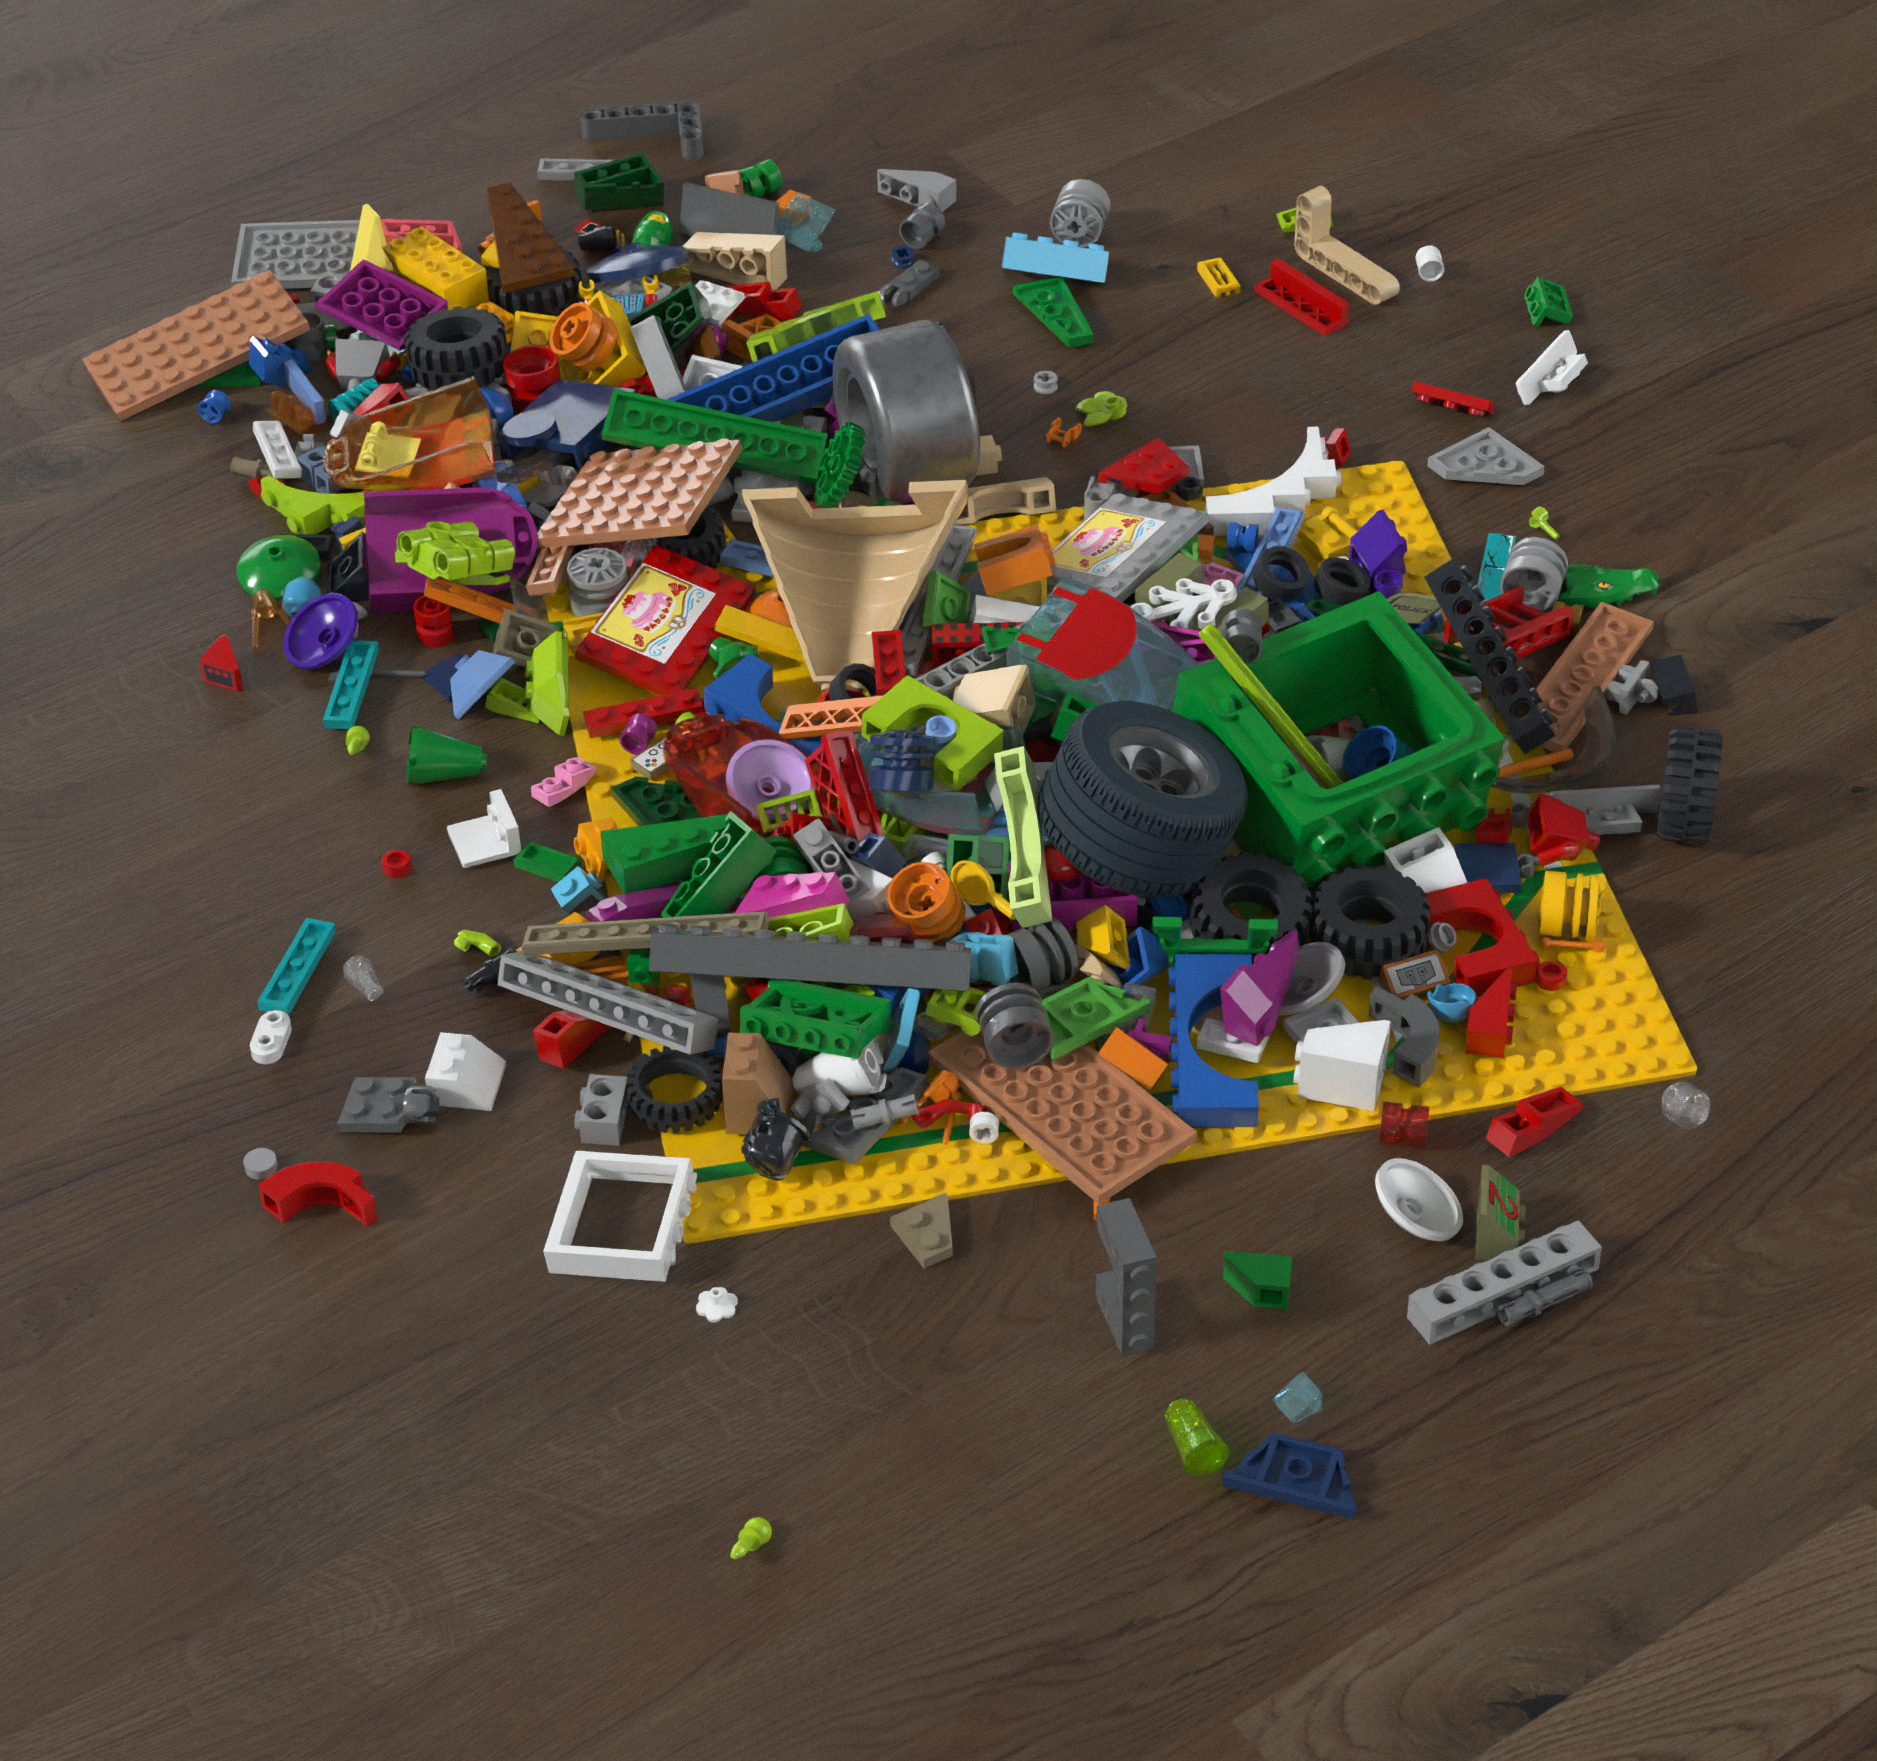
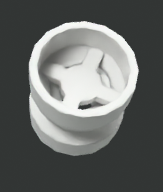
[1415,246,1444,282]

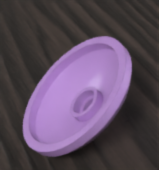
[726,739,813,823]

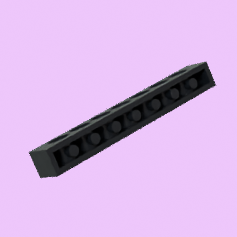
[1424,558,1556,755]

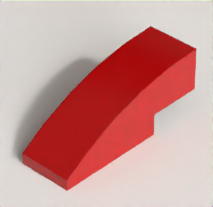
[725,281,802,320]
[1486,1086,1584,1157]

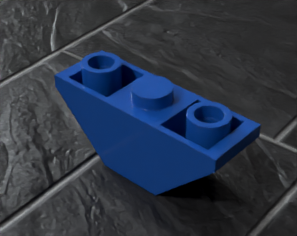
[249,336,313,387]

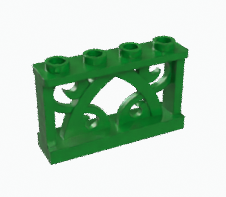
[740,978,891,1059]

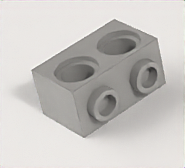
[574,1074,629,1146]

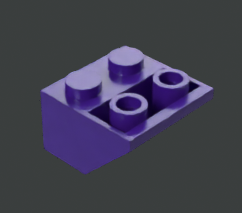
[1349,510,1407,594]

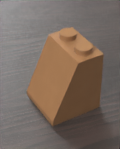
[722,1033,796,1134]

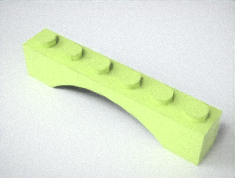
[994,746,1052,928]

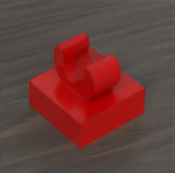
[1324,428,1352,466]

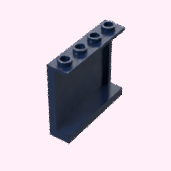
[497,379,636,469]

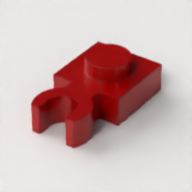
[1476,808,1512,843]

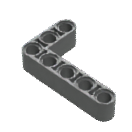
[580,101,704,161]

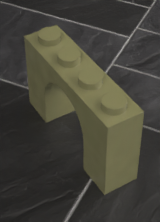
[1135,552,1270,631]

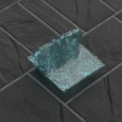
[776,192,836,252]

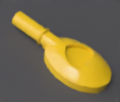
[950,861,1016,920]

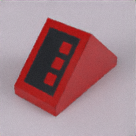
[199,635,243,692]

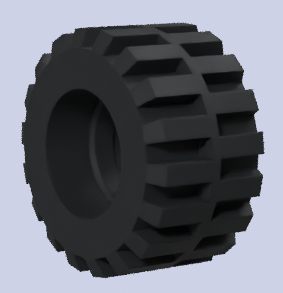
[655,505,726,569]

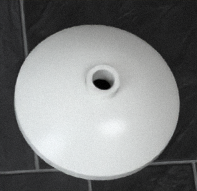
[1375,1158,1463,1241]

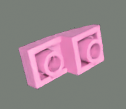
[531,757,596,807]

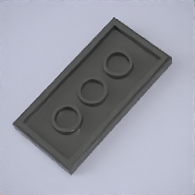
[679,183,779,236]

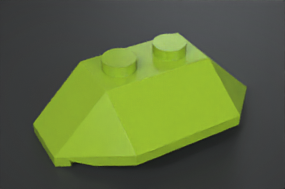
[524,631,570,736]

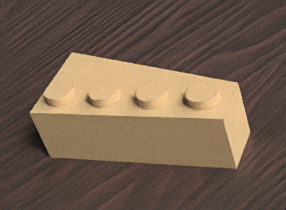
[682,232,787,290]

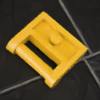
[1296,506,1358,560]

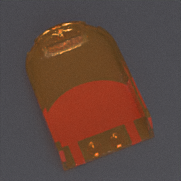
[323,376,496,491]

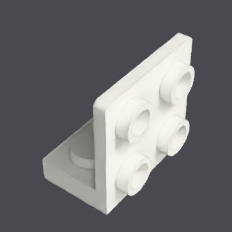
[695,281,745,330]
[447,789,521,868]

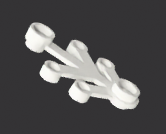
[1130,578,1237,629]

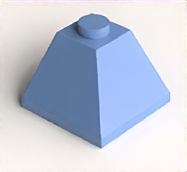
[450,650,515,719]

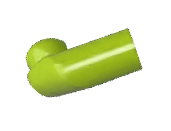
[454,929,501,957]

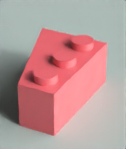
[380,219,464,254]

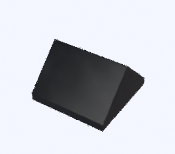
[327,532,370,602]

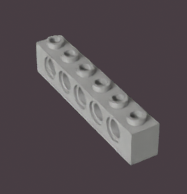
[1407,1220,1602,1345]

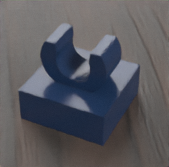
[331,516,363,552]

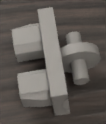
[1607,660,1659,715]

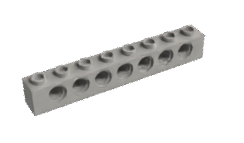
[498,951,719,1055]

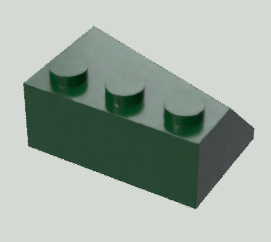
[628,281,712,376]

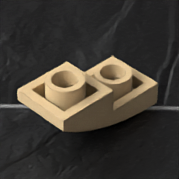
[1073,943,1122,988]

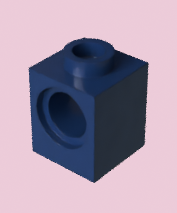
[850,832,907,879]

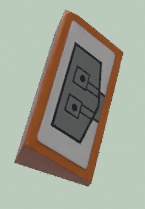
[1380,950,1451,1000]

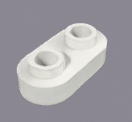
[250,1010,292,1064]

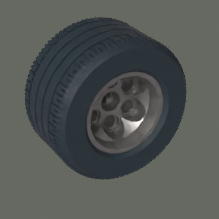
[1038,701,1248,898]

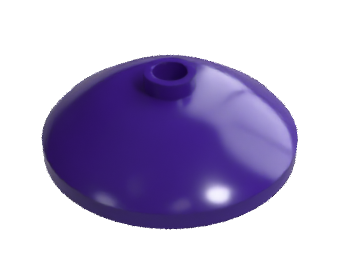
[283,593,358,670]

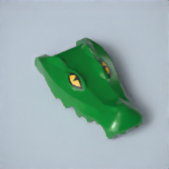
[1557,564,1660,609]

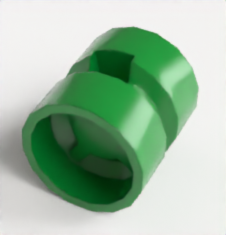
[739,159,782,198]

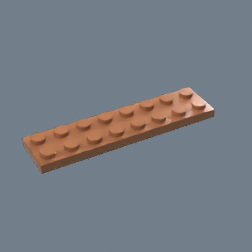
[1508,602,1654,752]

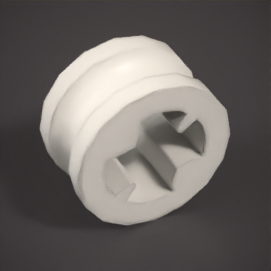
[969,1112,999,1144]

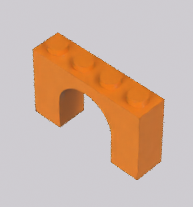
[974,524,1056,596]

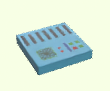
[881,988,920,1074]

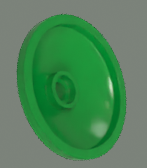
[237,535,321,601]

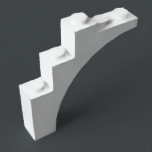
[1205,427,1341,536]

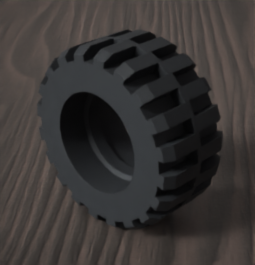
[484,245,583,317]
[404,307,509,393]
[1657,726,1723,845]
[1190,852,1312,955]
[1309,865,1430,980]

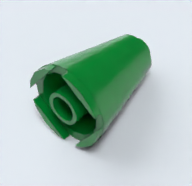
[406,726,487,785]

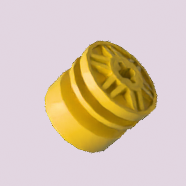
[1539,871,1602,940]

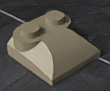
[493,609,560,670]

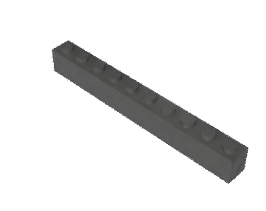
[649,923,971,991]

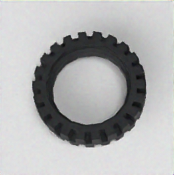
[626,1046,723,1133]

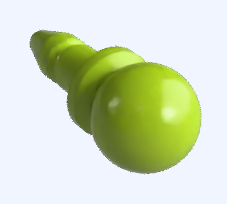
[346,726,370,755]
[730,1517,772,1559]

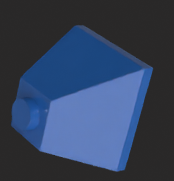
[1103,926,1170,997]

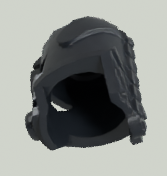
[741,1098,817,1181]

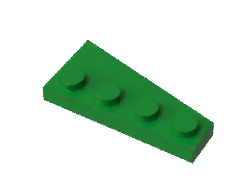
[1013,277,1093,347]

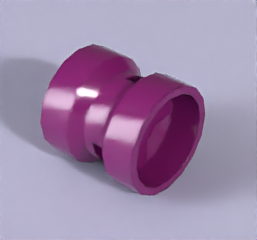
[619,714,657,755]

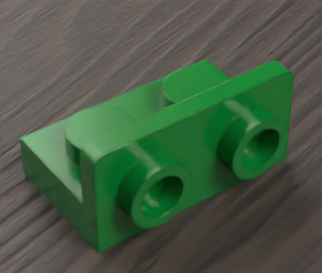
[1525,277,1573,327]

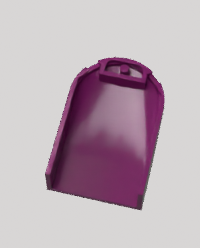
[364,488,537,613]

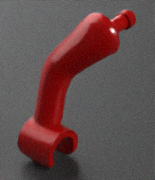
[912,1099,988,1128]

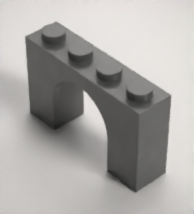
[1096,1198,1157,1356]

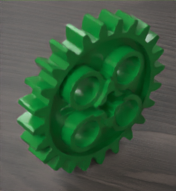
[813,422,866,508]

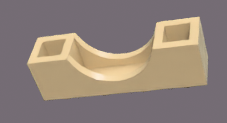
[954,477,1056,525]

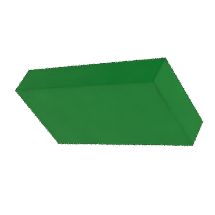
[513,841,582,882]

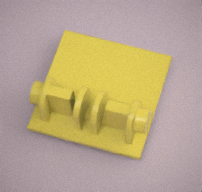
[355,422,421,477]

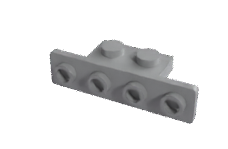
[1548,785,1662,835]

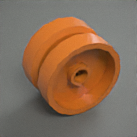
[550,302,618,372]

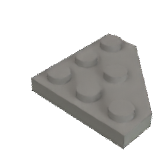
[1427,427,1545,485]

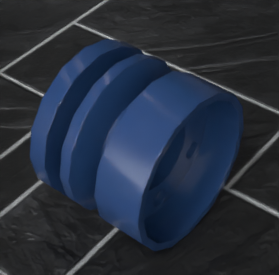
[869,730,935,791]

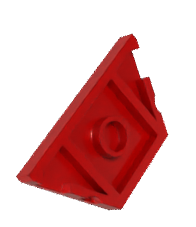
[1098,438,1189,494]

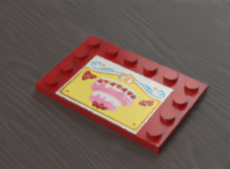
[574,544,756,695]

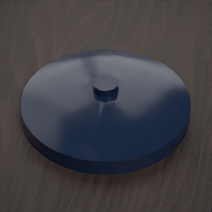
[586,243,689,283]

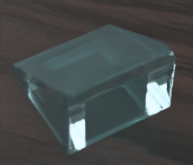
[1273,1372,1323,1424]

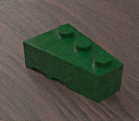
[574,152,664,210]

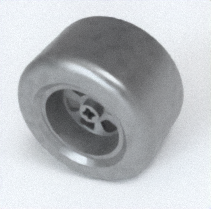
[833,320,980,503]

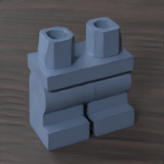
[298,439,365,494]

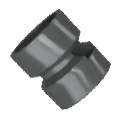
[899,203,945,249]
[292,312,327,362]
[1222,609,1262,665]

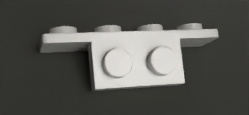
[1516,330,1588,405]

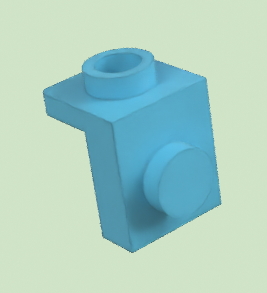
[551,866,605,913]

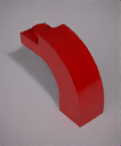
[258,1161,377,1227]

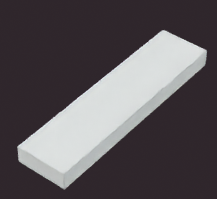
[253,421,302,479]

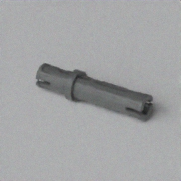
[1497,1269,1593,1326]

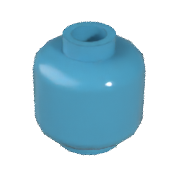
[282,577,321,618]

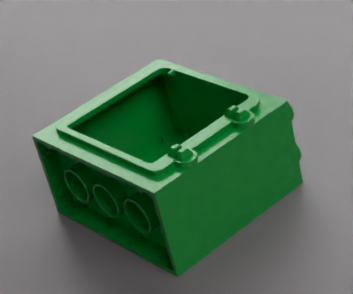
[1172,591,1505,897]

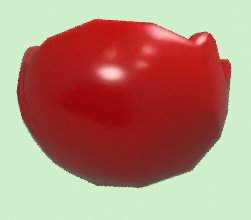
[1044,843,1082,882]

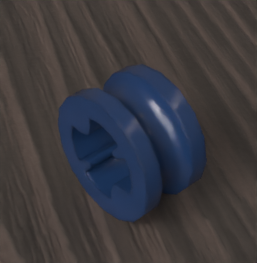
[891,246,914,268]

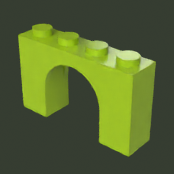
[861,675,1004,792]

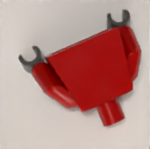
[1511,793,1600,878]

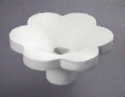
[696,1287,738,1322]

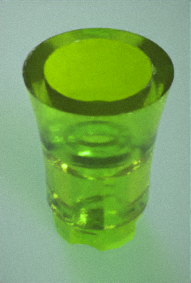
[1164,1398,1229,1477]

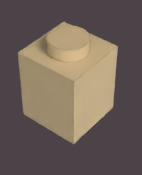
[976,435,1002,476]

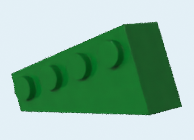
[661,811,777,918]
[600,814,728,894]

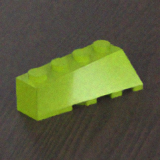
[767,903,857,940]

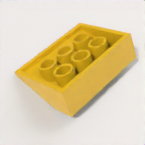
[560,290,647,387]

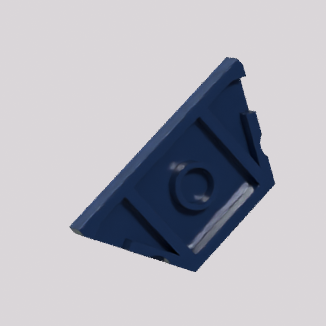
[1222,1432,1357,1520]

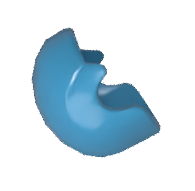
[1427,983,1478,1024]

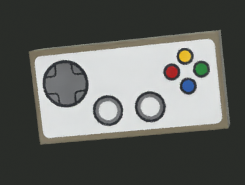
[630,731,694,781]

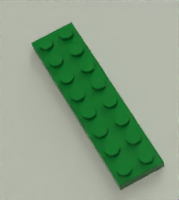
[601,389,828,485]

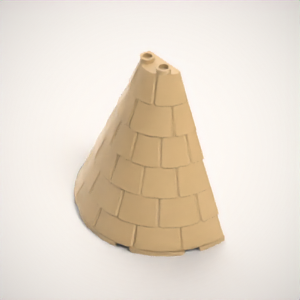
[742,480,969,693]

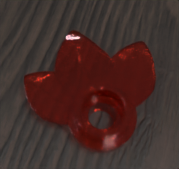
[642,983,693,1006]

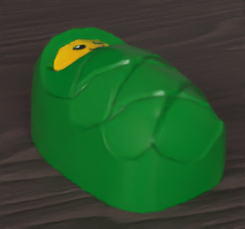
[631,211,674,246]

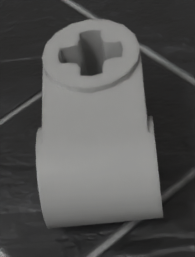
[1084,476,1120,520]

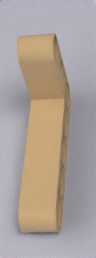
[1295,186,1400,305]

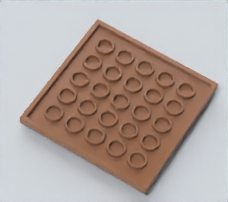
[537,439,743,549]

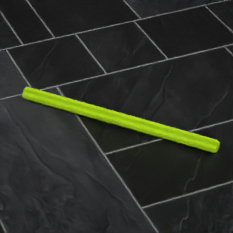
[1199,624,1343,789]

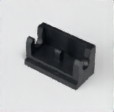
[1650,655,1697,716]

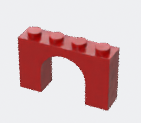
[1425,878,1540,997]

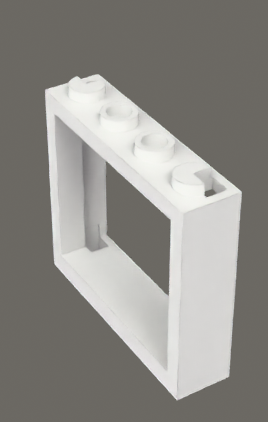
[543,1151,697,1282]

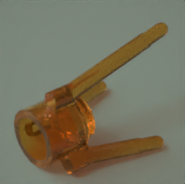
[250,588,291,650]

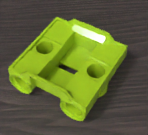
[396,521,515,580]

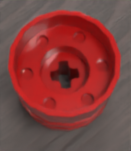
[503,345,562,412]

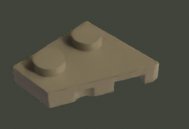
[890,1193,953,1269]

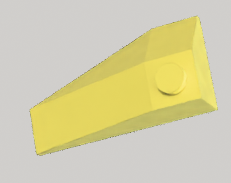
[350,204,393,272]

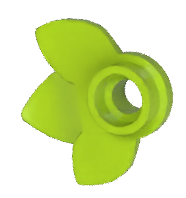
[1075,391,1127,427]

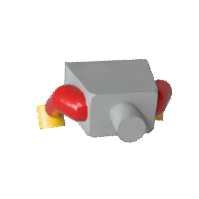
[325,339,407,390]

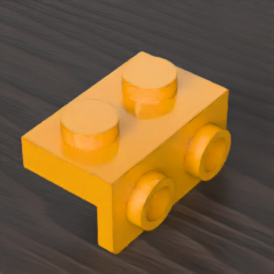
[574,818,619,882]

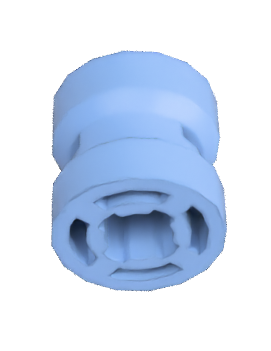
[923,715,957,758]

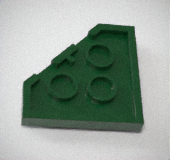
[611,776,734,826]

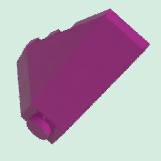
[586,883,681,952]
[1220,931,1300,1046]

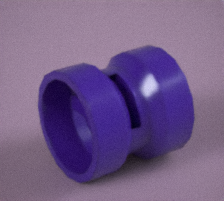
[1374,570,1403,604]

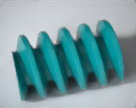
[327,378,380,423]

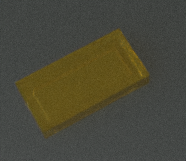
[647,265,692,289]

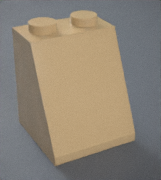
[953,665,1036,749]

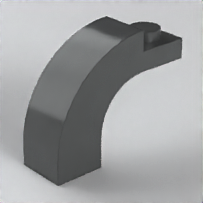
[1369,987,1440,1087]

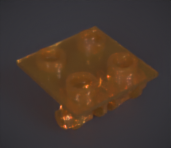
[266,390,330,434]

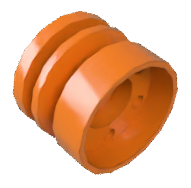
[887,862,966,945]

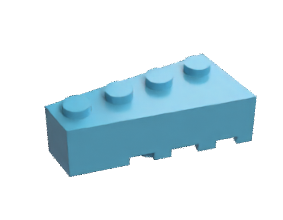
[1002,232,1109,283]

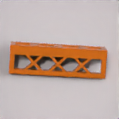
[779,695,884,739]

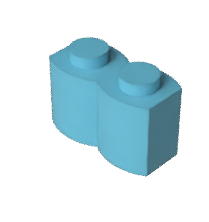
[949,932,1019,985]

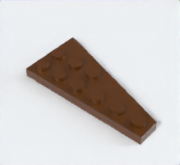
[487,182,574,294]

